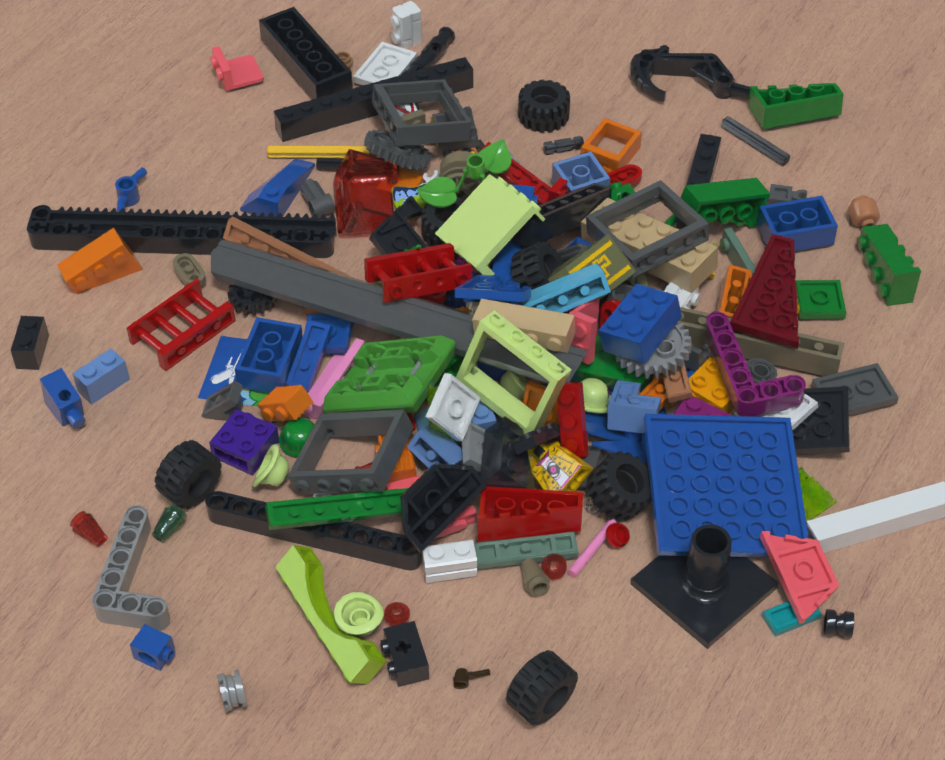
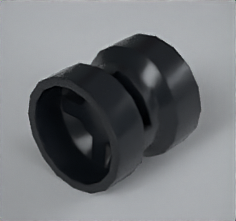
[824,609,854,638]

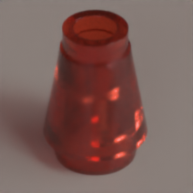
[70,511,108,547]

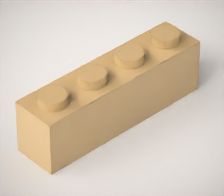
[472,299,576,353]

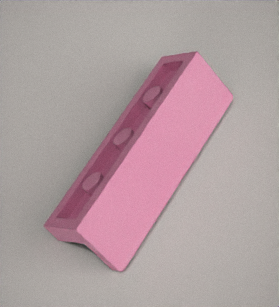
[302,338,365,420]

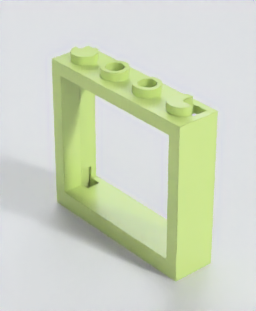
[456,310,572,434]

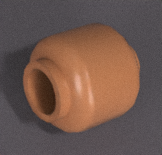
[848,195,880,227]

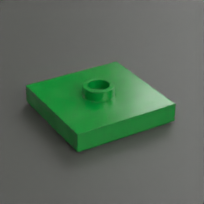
[795,280,846,319]

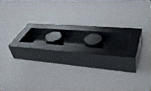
[513,422,560,455]

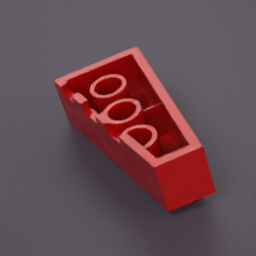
[478,486,583,542]

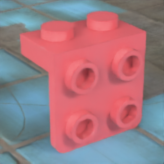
[210,46,264,91]
[568,298,600,365]

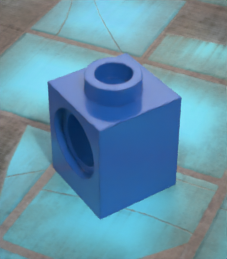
[130,624,175,671]

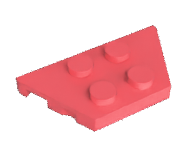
[759,531,839,624]

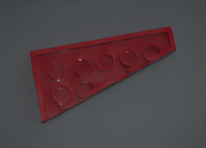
[730,233,799,349]

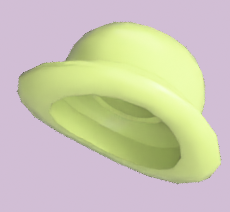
[500,371,528,401]
[581,378,611,414]
[252,444,289,488]
[334,592,384,637]

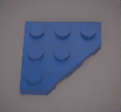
[455,275,531,305]

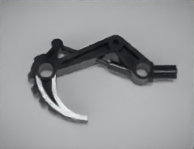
[630,45,750,102]

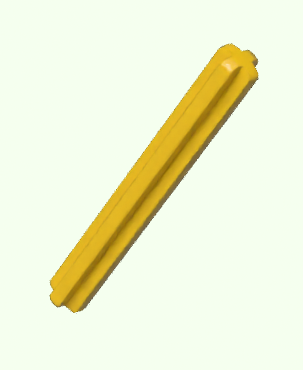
[267,145,371,158]

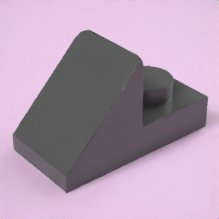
[202,381,243,421]

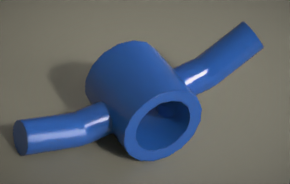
[115,167,147,212]

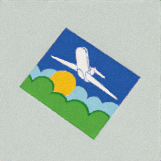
[198,336,269,407]

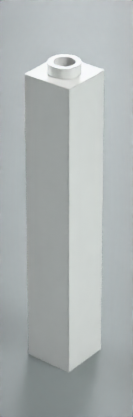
[806,481,945,553]

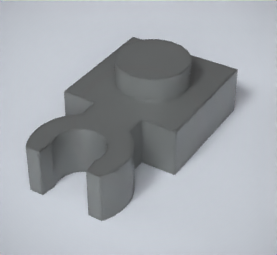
[768,184,808,204]

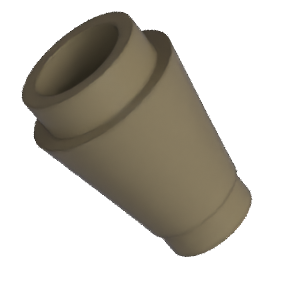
[521,558,550,596]

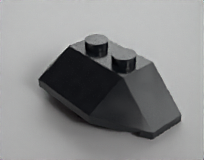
[400,463,487,552]

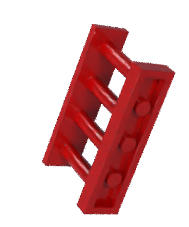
[364,243,472,303]
[126,279,236,371]

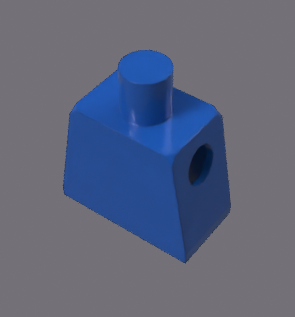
[40,368,86,428]

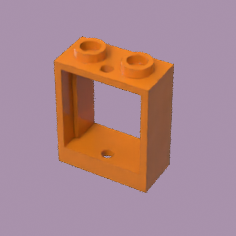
[580,118,642,173]

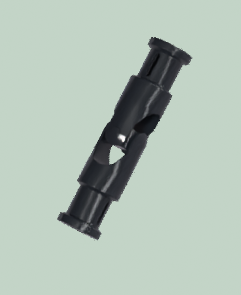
[402,27,455,74]

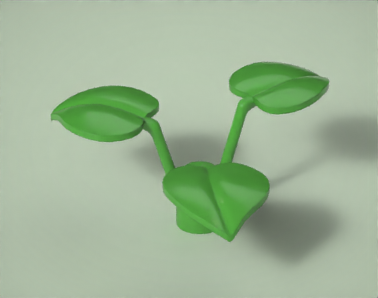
[417,139,512,208]

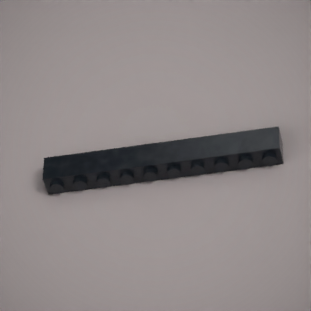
[274,57,473,142]

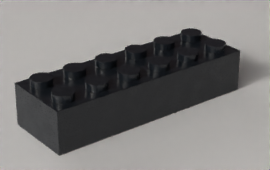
[259,7,353,99]

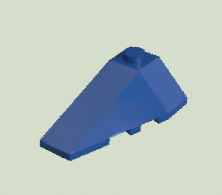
[240,158,315,217]

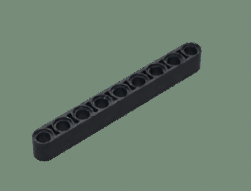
[205,491,422,571]

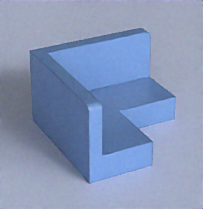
[607,380,661,434]

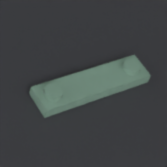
[720,227,756,275]
[474,532,579,569]

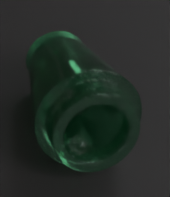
[152,504,187,543]

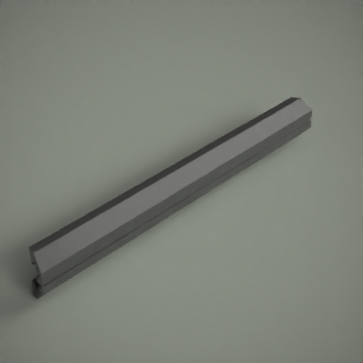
[211,240,589,384]

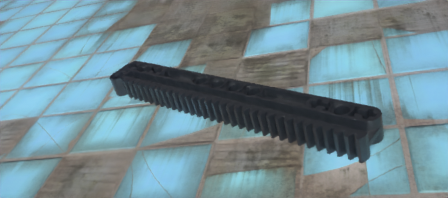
[27,205,337,258]

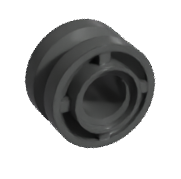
[746,358,777,383]

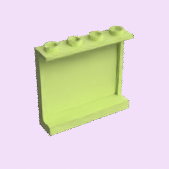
[435,174,545,275]

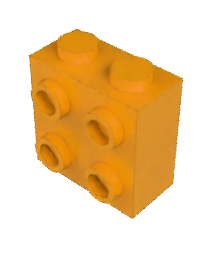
[682,357,740,414]

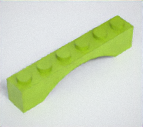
[276,545,387,684]

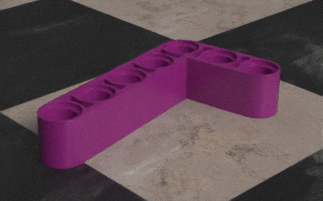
[706,311,806,417]

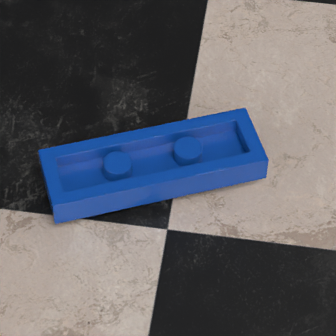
[286,320,332,392]

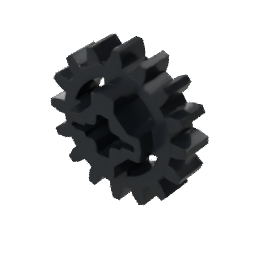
[227,285,277,316]

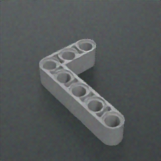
[92,505,170,631]

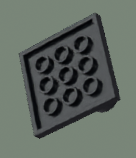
[630,524,779,649]

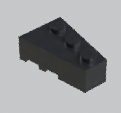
[480,416,535,489]

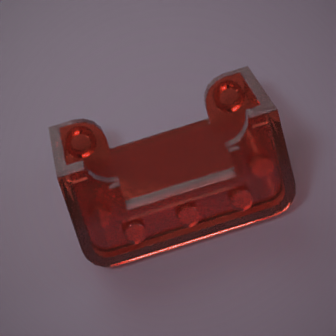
[333,149,399,236]

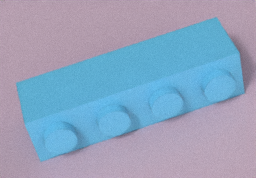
[520,263,611,313]

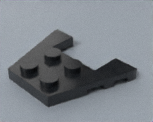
[369,195,460,263]

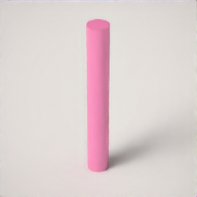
[567,519,617,578]

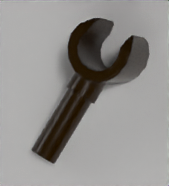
[453,668,490,689]

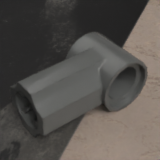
[300,178,335,217]

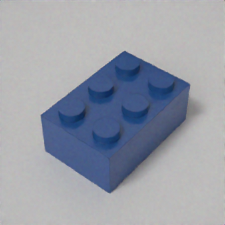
[757,196,838,251]
[599,284,682,364]
[235,317,303,393]

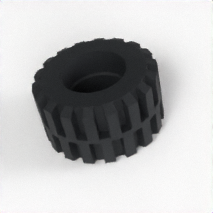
[518,79,570,132]
[421,196,466,247]
[511,241,563,290]
[154,440,222,509]
[586,451,652,521]
[506,650,578,726]

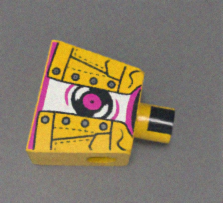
[533,444,594,492]

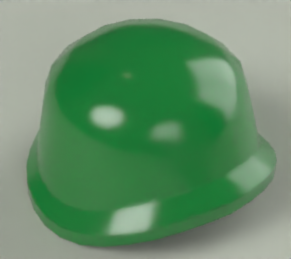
[279,417,314,457]

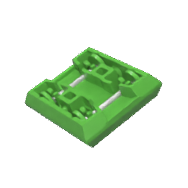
[323,335,456,414]

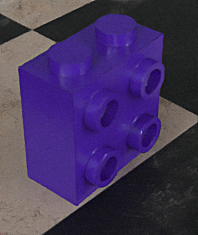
[209,409,279,476]

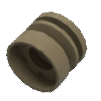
[440,151,482,199]

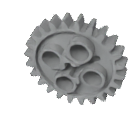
[615,323,692,379]

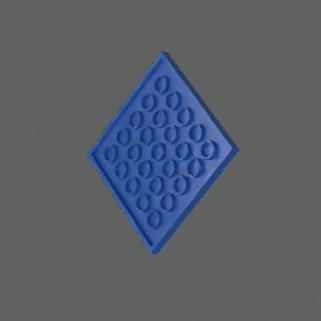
[643,414,809,557]

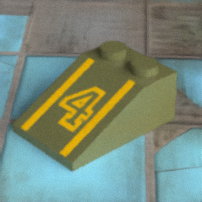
[548,234,637,308]

